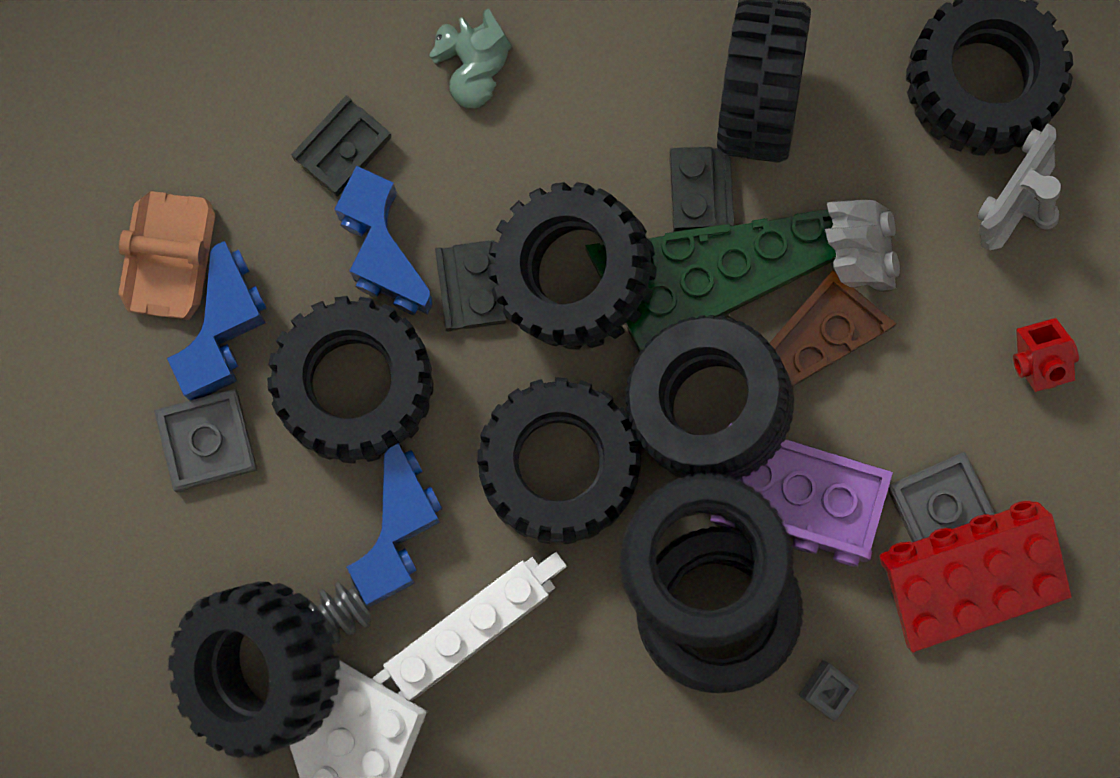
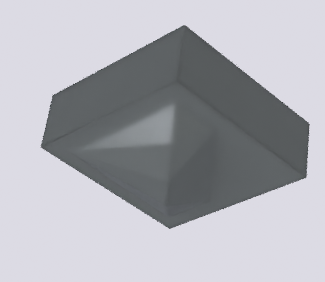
[799,660,859,722]

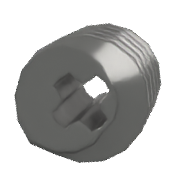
[307,575,371,644]

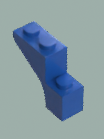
[334,166,432,315]
[167,241,267,400]
[347,444,443,607]

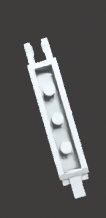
[372,552,567,701]

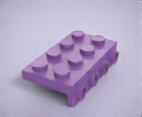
[709,423,893,567]

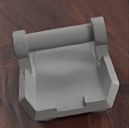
[978,123,1061,250]

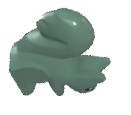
[429,8,512,108]

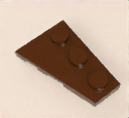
[770,270,897,387]

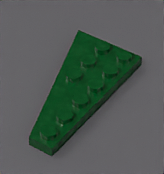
[585,209,836,352]

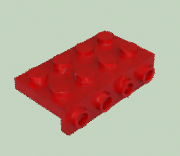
[879,501,1072,653]

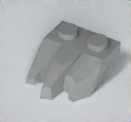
[825,200,900,292]

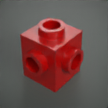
[1013,318,1079,392]

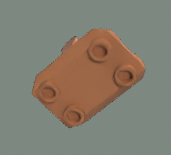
[119,191,215,320]

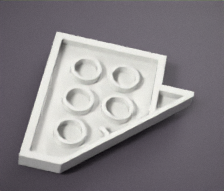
[269,661,427,778]

